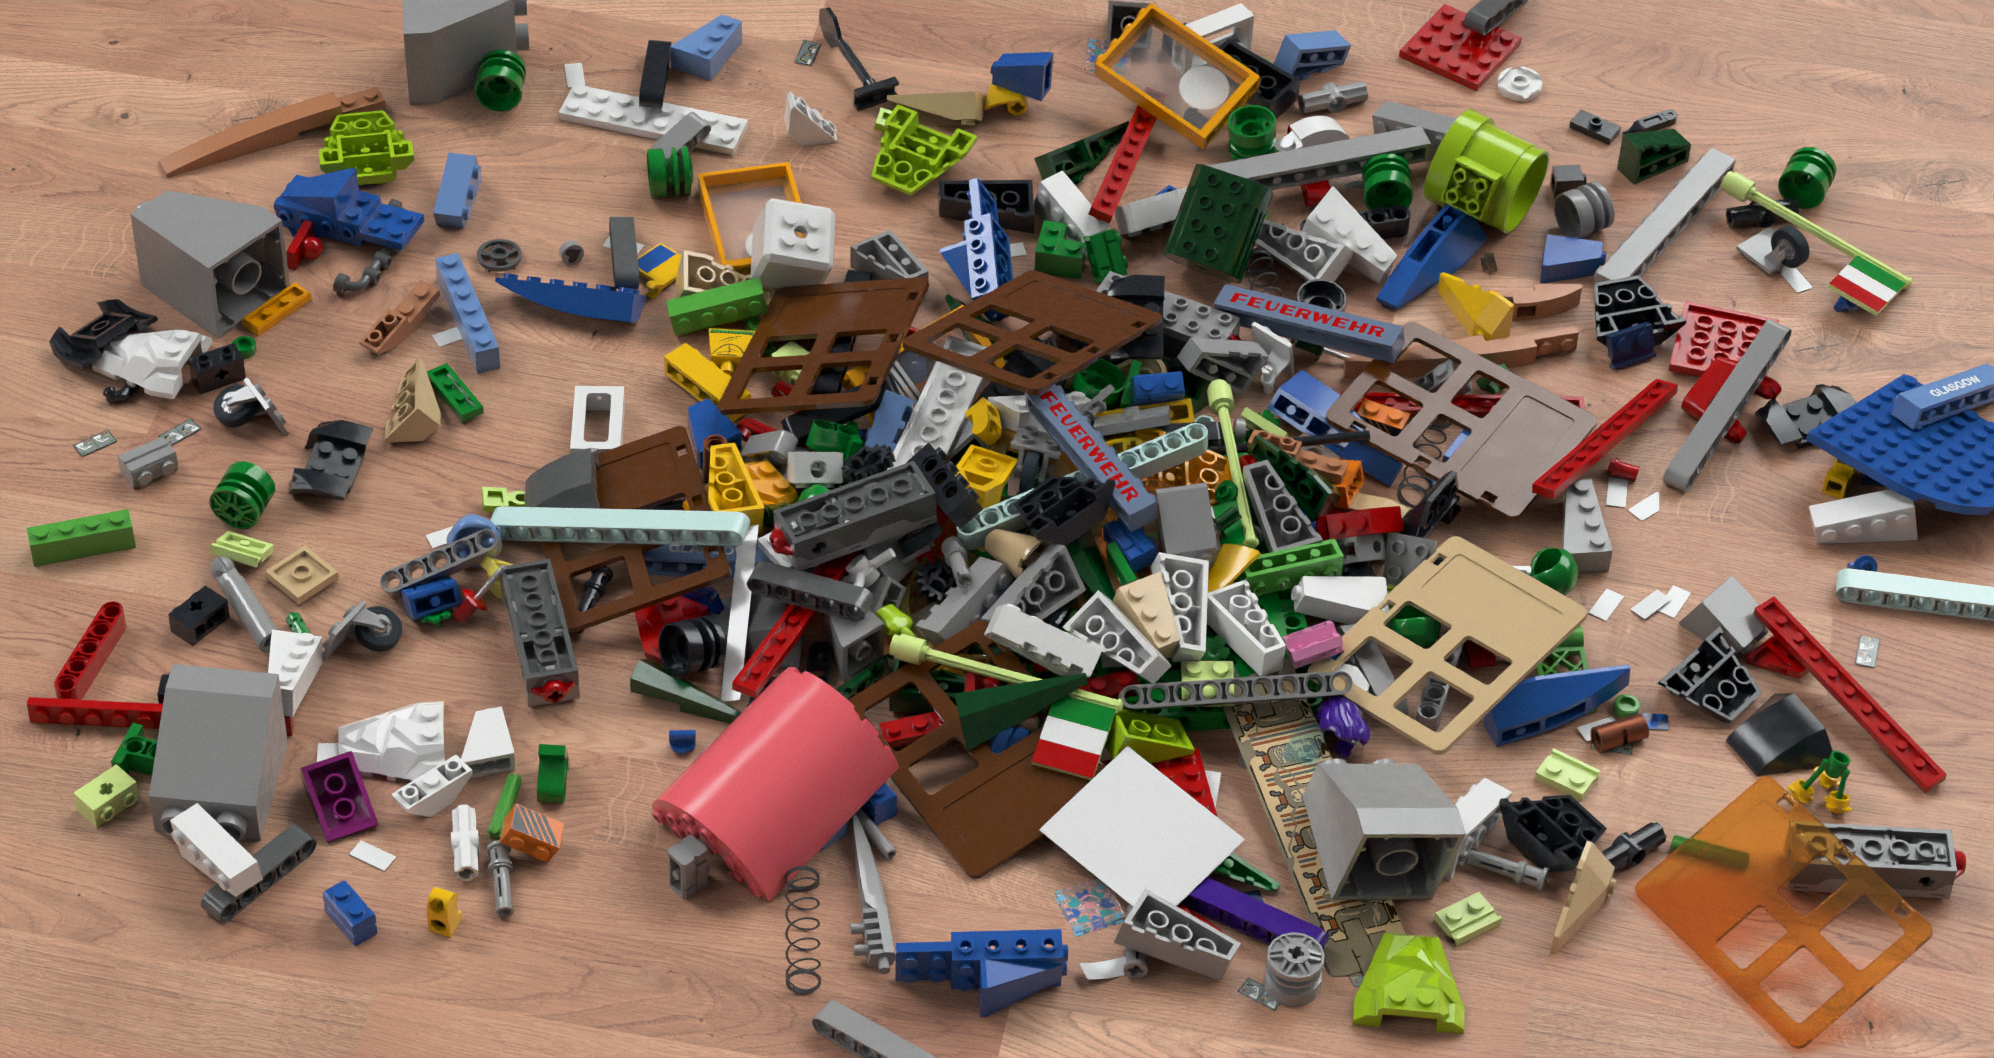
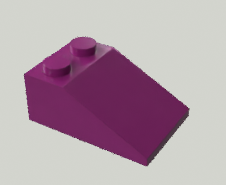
[300,751,379,843]

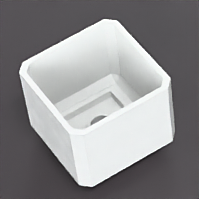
[750,198,835,289]

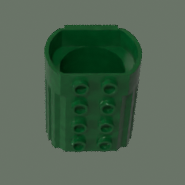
[1163,164,1274,284]

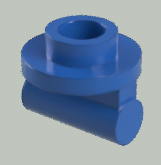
[1834,295,1858,312]
[1847,555,1878,572]
[669,730,696,754]

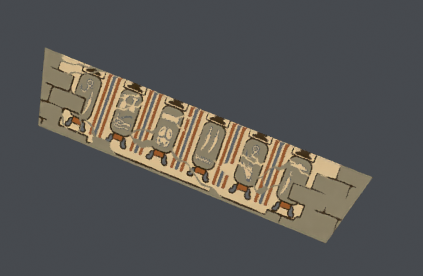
[1222,657,1405,976]

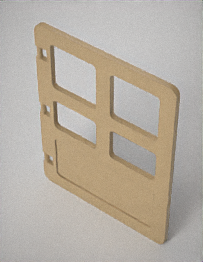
[1308,536,1587,755]

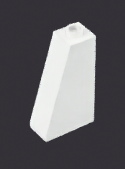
[1291,576,1389,624]

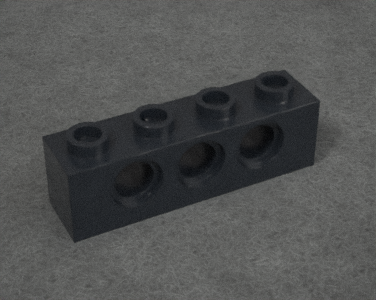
[906,442,983,529]

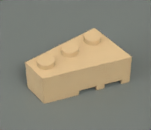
[1113,571,1180,659]

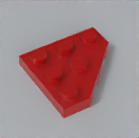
[634,584,710,665]

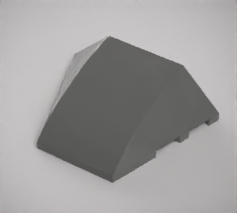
[525,448,600,509]

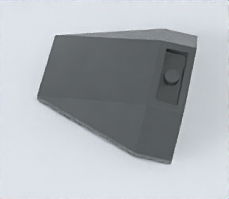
[708,594,804,670]

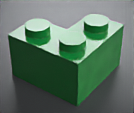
[1034,220,1086,279]

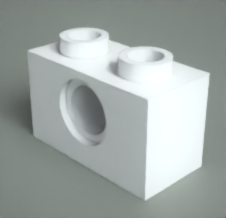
[788,452,843,488]

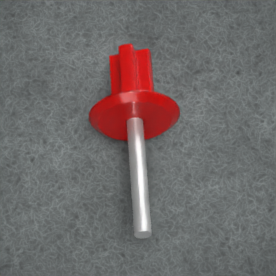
[453,565,506,623]

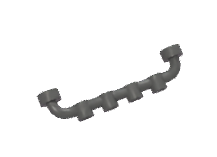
[333,199,407,294]

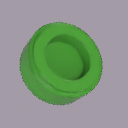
[1613,694,1640,718]

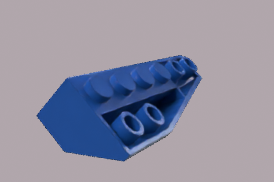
[1376,204,1487,310]
[495,273,647,323]
[1267,370,1403,486]
[1484,664,1630,747]

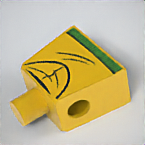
[709,328,755,377]

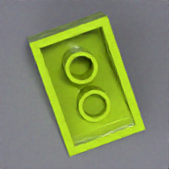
[1105,709,1195,763]

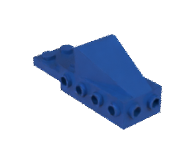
[274,168,424,251]
[940,177,1013,322]
[895,929,1068,1017]

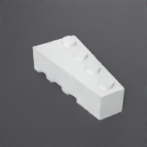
[1034,171,1111,259]
[1207,579,1286,676]
[268,629,322,717]
[170,803,263,897]

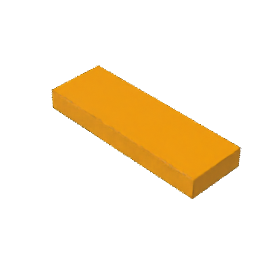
[241,282,312,336]

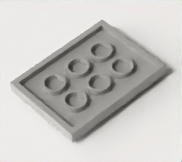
[1093,405,1170,436]

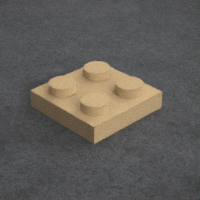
[265,545,339,605]

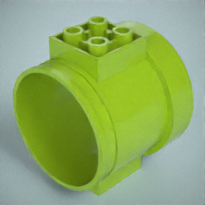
[1424,109,1550,234]

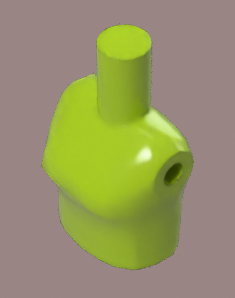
[874,604,918,638]

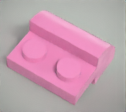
[1281,620,1344,669]

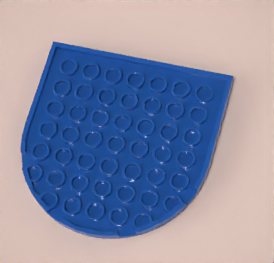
[1806,374,1994,515]

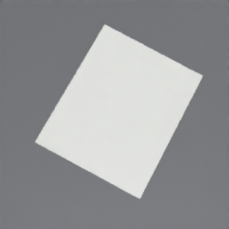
[1039,746,1245,907]

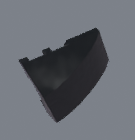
[1593,275,1687,347]
[1400,470,1461,538]
[1014,476,1116,546]
[1657,626,1761,724]
[1726,693,1833,776]
[1499,795,1607,872]

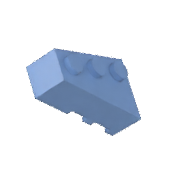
[670,15,742,81]
[1274,30,1351,80]
[433,152,482,228]
[864,390,914,452]

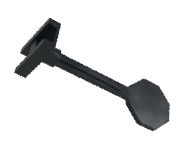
[819,7,899,111]

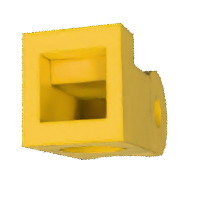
[965,397,1002,445]
[1822,458,1856,499]
[426,887,462,938]

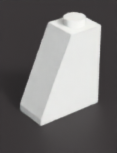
[461,707,516,779]

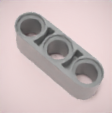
[650,112,711,158]
[740,430,798,466]

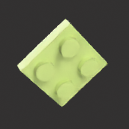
[1181,661,1234,707]

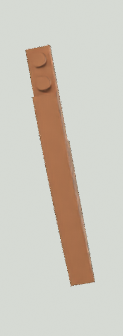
[159,87,386,177]
[1343,326,1579,379]

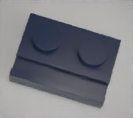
[1606,322,1656,369]

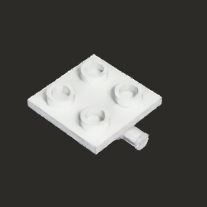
[1252,322,1295,394]

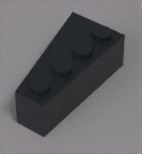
[1216,39,1299,119]
[938,180,1035,234]

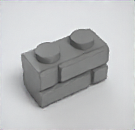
[118,437,179,489]
[668,835,710,900]

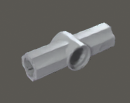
[1298,81,1368,114]

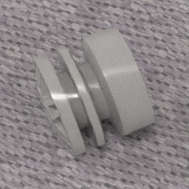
[1554,181,1615,238]
[1264,932,1325,1007]

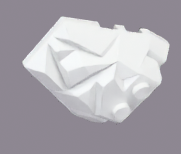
[92,329,213,399]
[338,701,445,782]

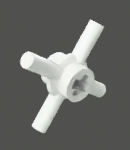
[841,548,895,588]

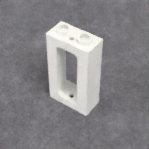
[1171,3,1254,75]
[570,386,625,454]

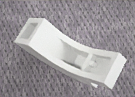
[1273,116,1350,152]

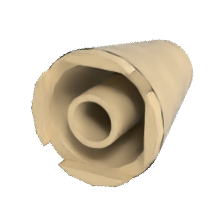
[985,529,1050,579]

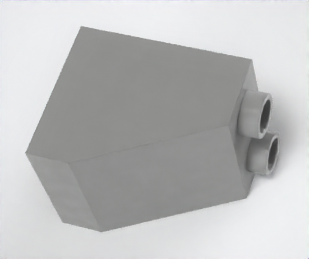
[402,0,529,105]
[130,190,290,339]
[149,664,288,842]
[1303,759,1466,900]

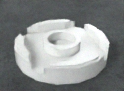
[1497,67,1543,102]

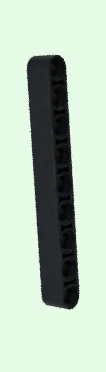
[813,269,872,395]

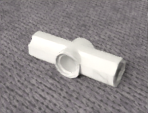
[451,805,480,882]

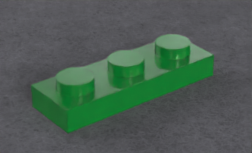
[427,363,484,422]

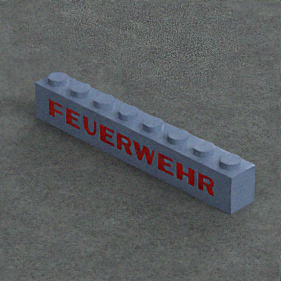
[1213,284,1405,363]
[1024,378,1159,532]

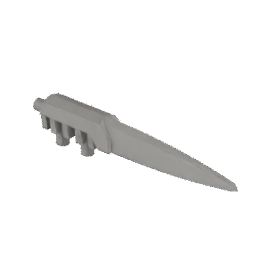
[849,814,896,974]

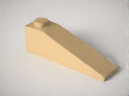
[887,91,987,126]

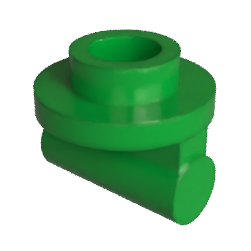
[1215,480,1238,504]

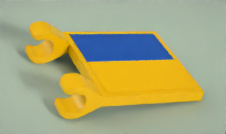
[638,243,681,299]

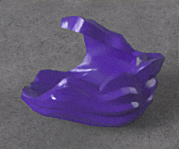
[1315,696,1370,759]

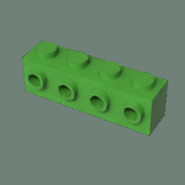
[666,277,768,336]
[26,509,136,567]
[1237,539,1344,596]

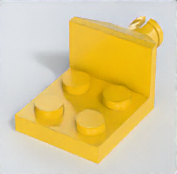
[956,444,1018,509]

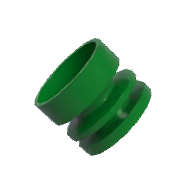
[474,49,526,112]
[1228,105,1277,161]
[647,146,693,198]
[1778,147,1837,209]
[1362,154,1413,210]
[1068,359,1127,423]
[209,461,276,529]

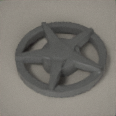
[477,239,522,272]

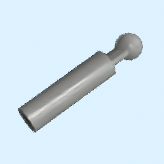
[210,556,278,653]

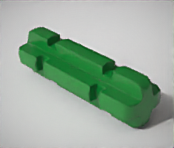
[286,612,311,634]

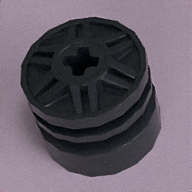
[1296,279,1347,312]
[658,615,726,676]

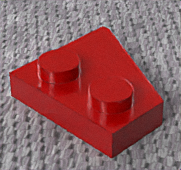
[1746,635,1809,679]

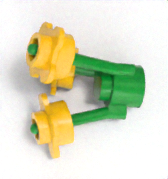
[1787,751,1852,814]

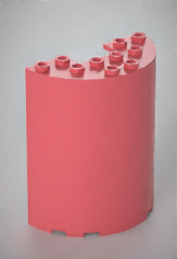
[652,667,899,902]

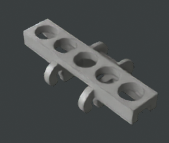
[1079,384,1115,423]

